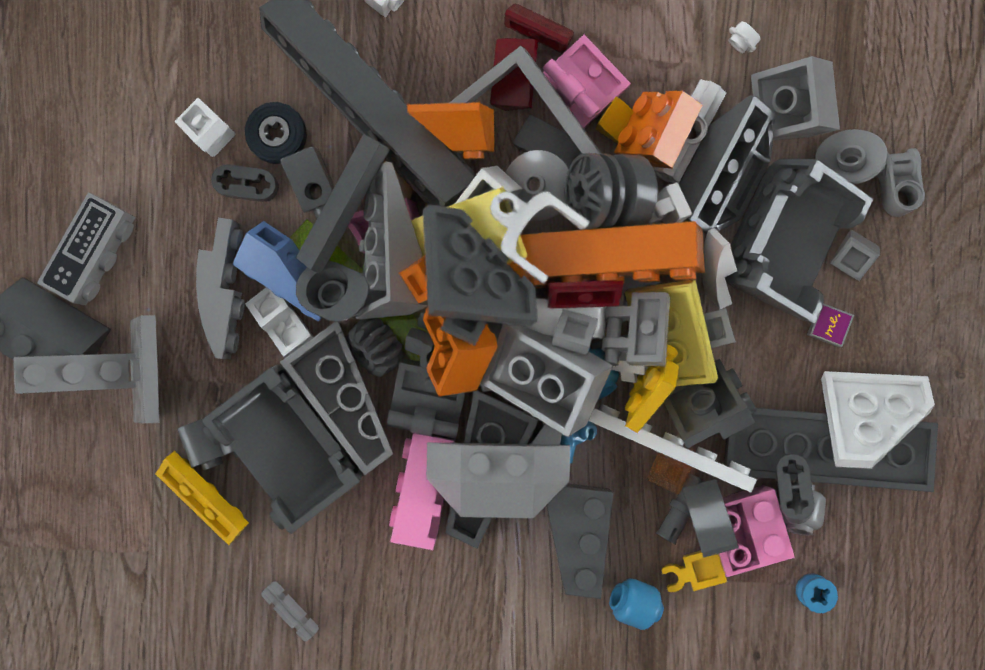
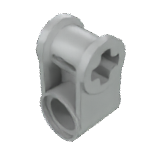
[877,148,925,217]

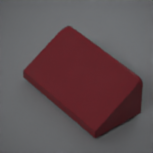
[504,3,574,54]
[490,38,538,111]
[546,280,624,309]

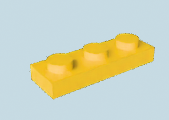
[155,451,249,545]

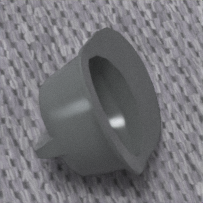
[296,261,369,322]

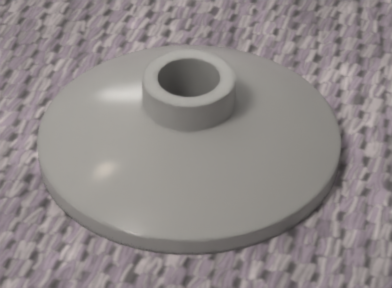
[815,129,888,184]
[506,150,569,221]

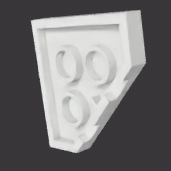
[821,371,935,468]

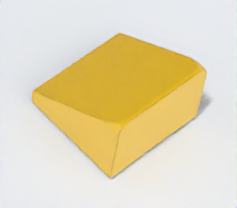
[596,96,633,144]

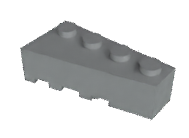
[280,322,394,475]

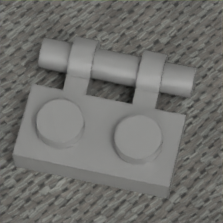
[602,292,670,366]

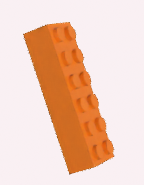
[508,221,705,289]

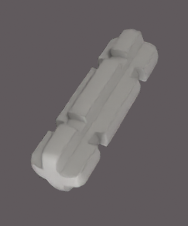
[261,581,319,642]

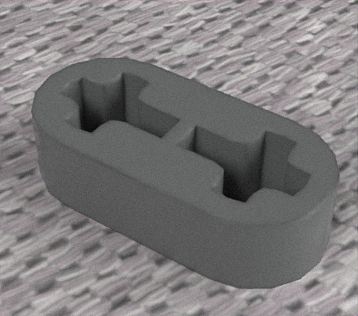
[211,165,279,202]
[776,454,814,524]

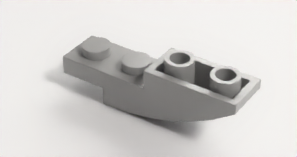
[196,217,245,360]

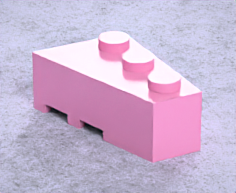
[389,433,455,550]

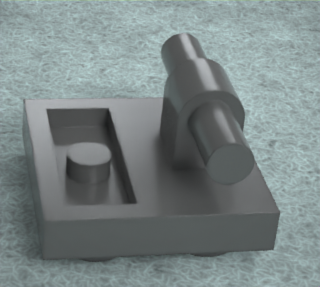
[387,358,465,440]

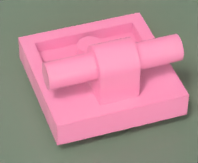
[543,35,631,129]

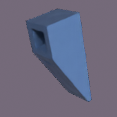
[232,221,322,322]

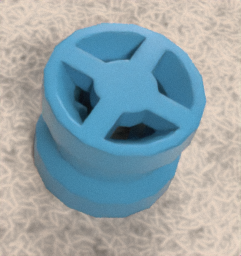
[796,573,838,613]

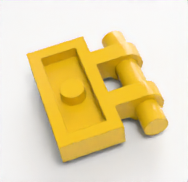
[625,345,679,433]

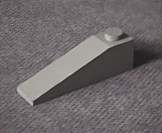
[355,162,428,319]

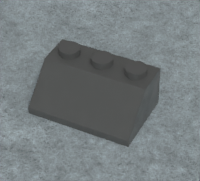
[0,277,111,359]

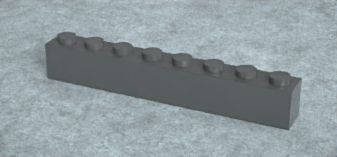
[259,0,475,207]

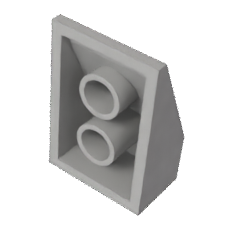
[481,323,613,437]

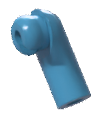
[560,421,597,463]

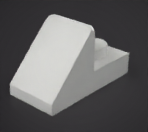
[174,98,235,157]

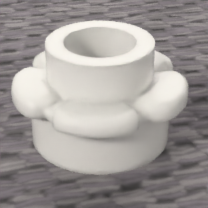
[729,21,761,53]

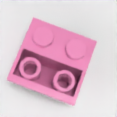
[719,485,795,577]

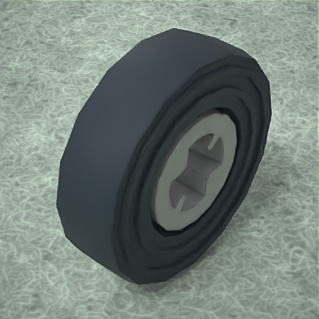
[244,102,307,164]

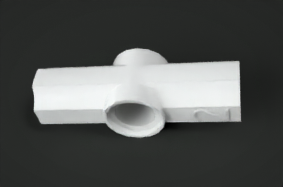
[653,79,727,184]

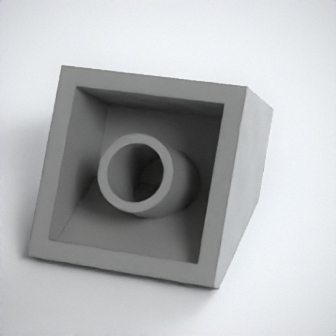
[751,56,840,141]

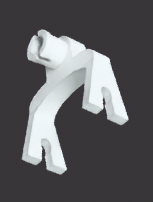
[490,192,589,283]

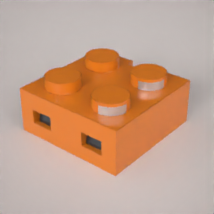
[614,91,703,169]

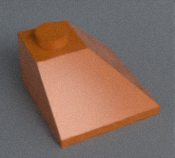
[407,102,494,159]

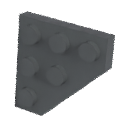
[423,204,538,326]

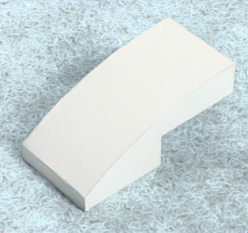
[702,228,737,309]
[245,287,314,358]

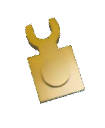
[661,550,727,592]

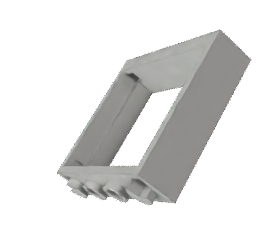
[449,46,602,164]

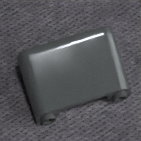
[725,159,873,323]
[201,364,363,535]

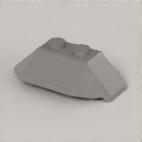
[426,442,570,518]

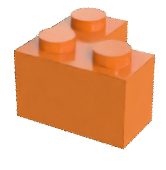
[423,306,498,396]

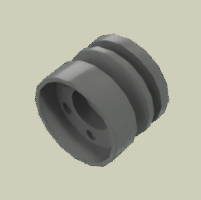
[565,153,657,230]

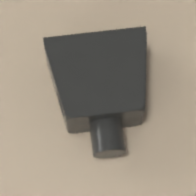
[280,146,334,219]

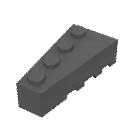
[445,390,538,549]

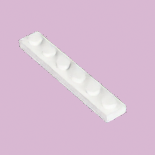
[589,404,757,492]

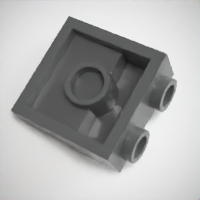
[664,359,757,448]

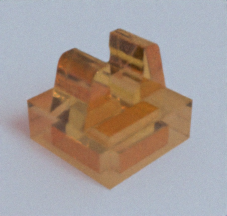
[646,452,692,495]

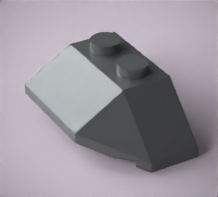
[679,95,776,234]

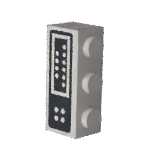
[37,192,136,305]

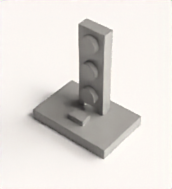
[13,315,159,424]

